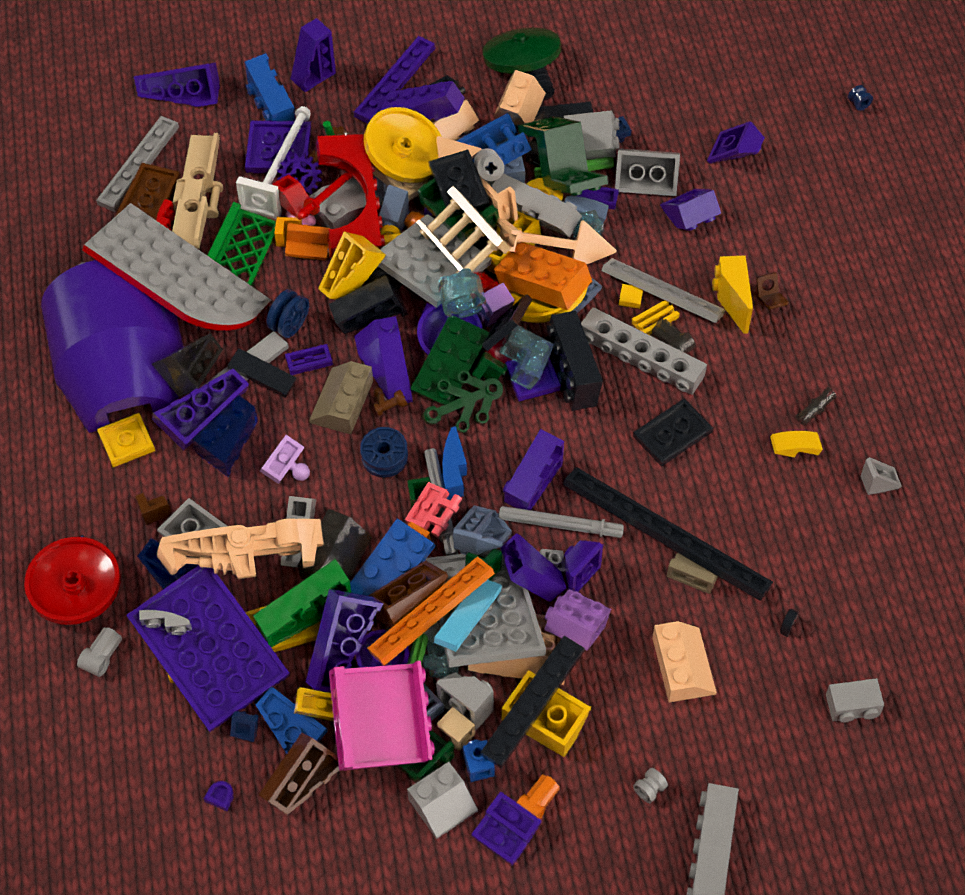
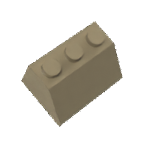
[309,361,373,434]

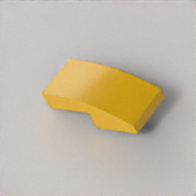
[770,431,823,457]

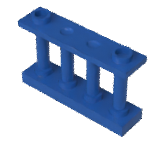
[457,113,531,168]

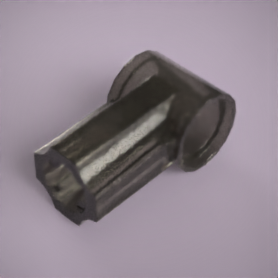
[652,319,696,354]

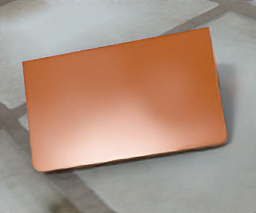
[285,223,330,260]

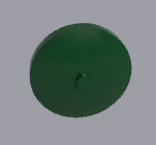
[482,27,561,73]

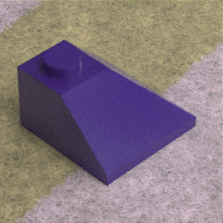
[707,121,765,163]
[564,540,603,592]

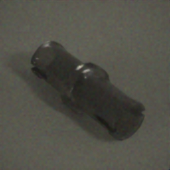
[796,387,837,426]

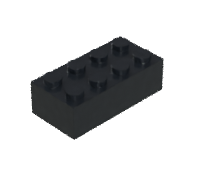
[544,311,603,411]

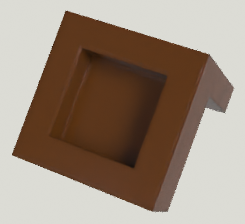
[135,492,172,525]

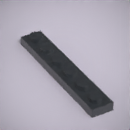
[480,635,585,769]

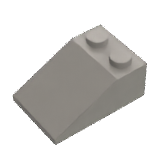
[309,178,383,229]

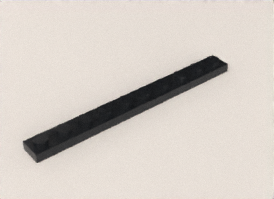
[563,467,773,601]

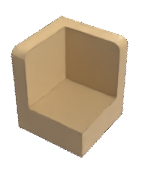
[437,707,475,751]

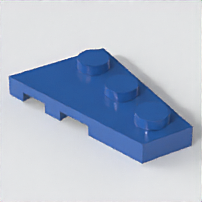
[256,687,328,754]

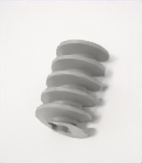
[474,148,505,181]

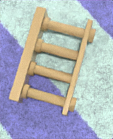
[417,186,511,284]

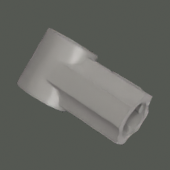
[77,627,122,677]

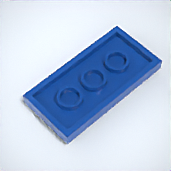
[350,518,436,619]

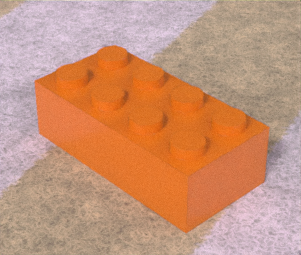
[494,242,592,310]

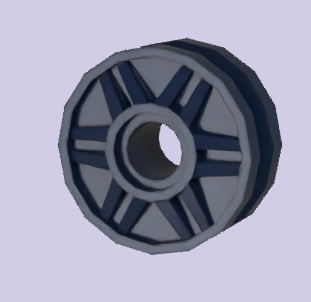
[266,289,309,338]
[360,427,408,477]

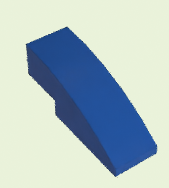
[442,426,467,500]

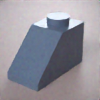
[379,185,409,231]

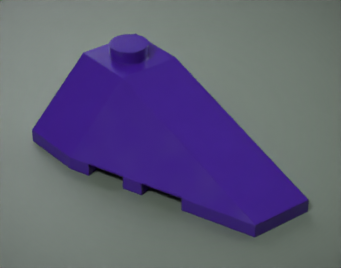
[134,62,220,107]
[354,316,413,403]

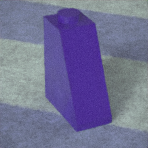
[501,533,566,602]

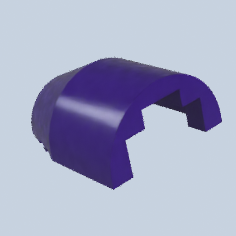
[41,260,186,433]

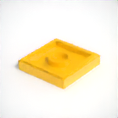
[97,413,155,467]

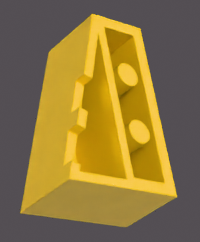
[318,232,386,300]

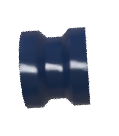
[848,85,873,111]

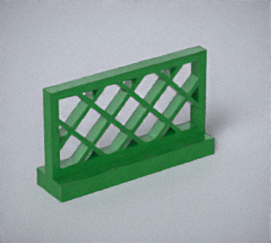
[207,202,276,286]

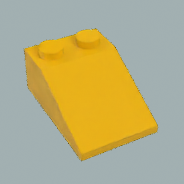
[712,256,753,334]

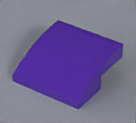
[471,791,542,866]

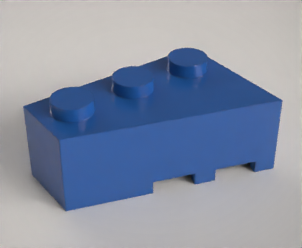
[245,53,296,121]

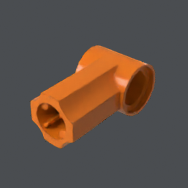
[516,774,560,819]

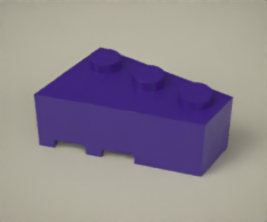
[291,18,336,92]

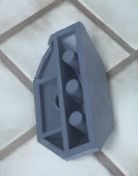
[453,505,512,555]

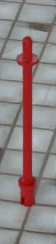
[297,172,353,219]

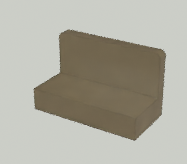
[667,553,718,594]

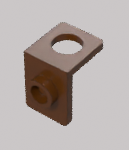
[756,272,789,309]

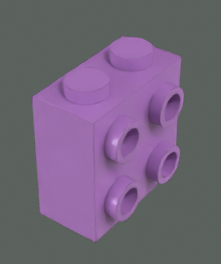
[545,589,611,651]

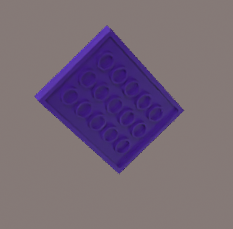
[127,565,290,732]

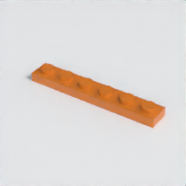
[368,556,495,666]

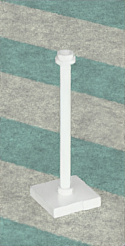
[236,106,310,219]

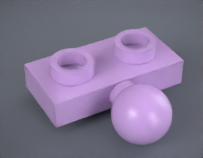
[260,435,310,484]

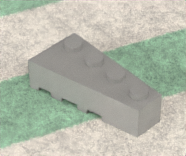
[492,173,582,238]

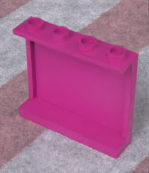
[329,661,435,771]

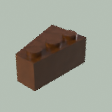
[259,733,339,815]

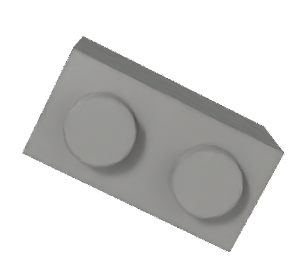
[826,679,884,723]

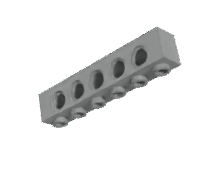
[581,307,707,395]

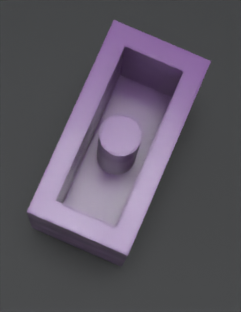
[475,283,515,327]

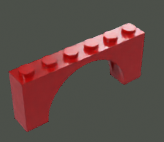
[316,134,385,258]

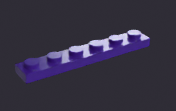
[354,36,435,123]

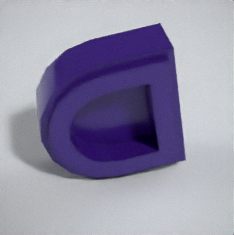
[204,781,234,811]

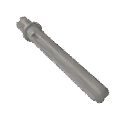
[425,448,458,556]
[499,506,624,538]

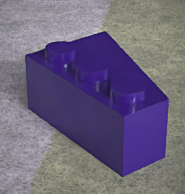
[503,429,564,510]

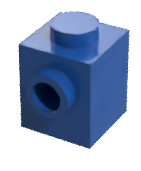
[463,740,495,782]

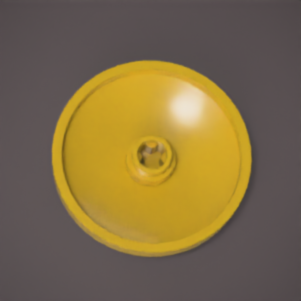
[364,107,442,183]

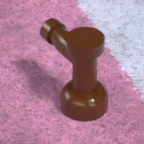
[373,388,408,416]

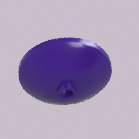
[417,300,482,355]

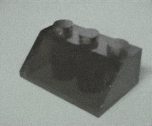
[297,509,372,580]

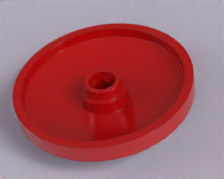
[24,537,121,625]

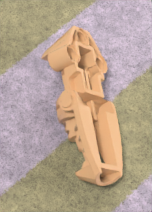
[157,518,324,579]

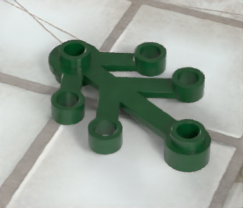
[423,370,503,433]

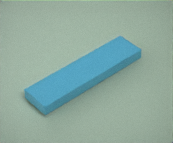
[434,580,502,652]

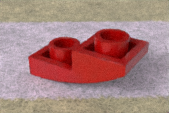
[156,199,176,231]

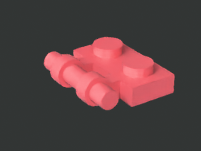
[405,482,462,537]

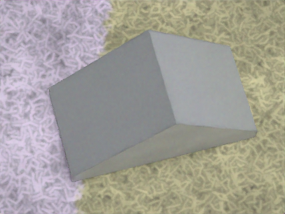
[861,457,902,495]

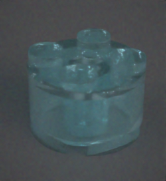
[438,268,486,318]

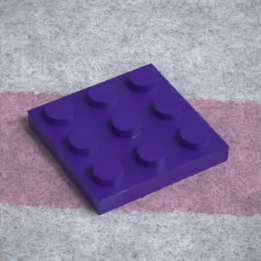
[245,121,311,174]

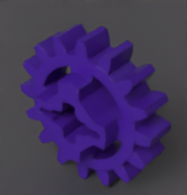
[277,153,322,195]

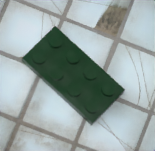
[411,314,489,406]

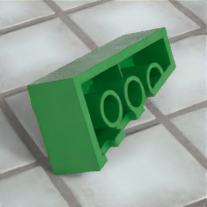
[253,559,352,647]

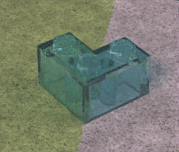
[499,325,554,390]

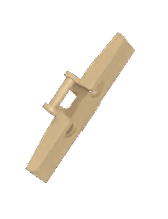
[172,133,223,248]

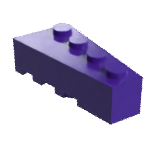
[379,81,465,121]
[152,369,249,451]
[306,589,383,693]

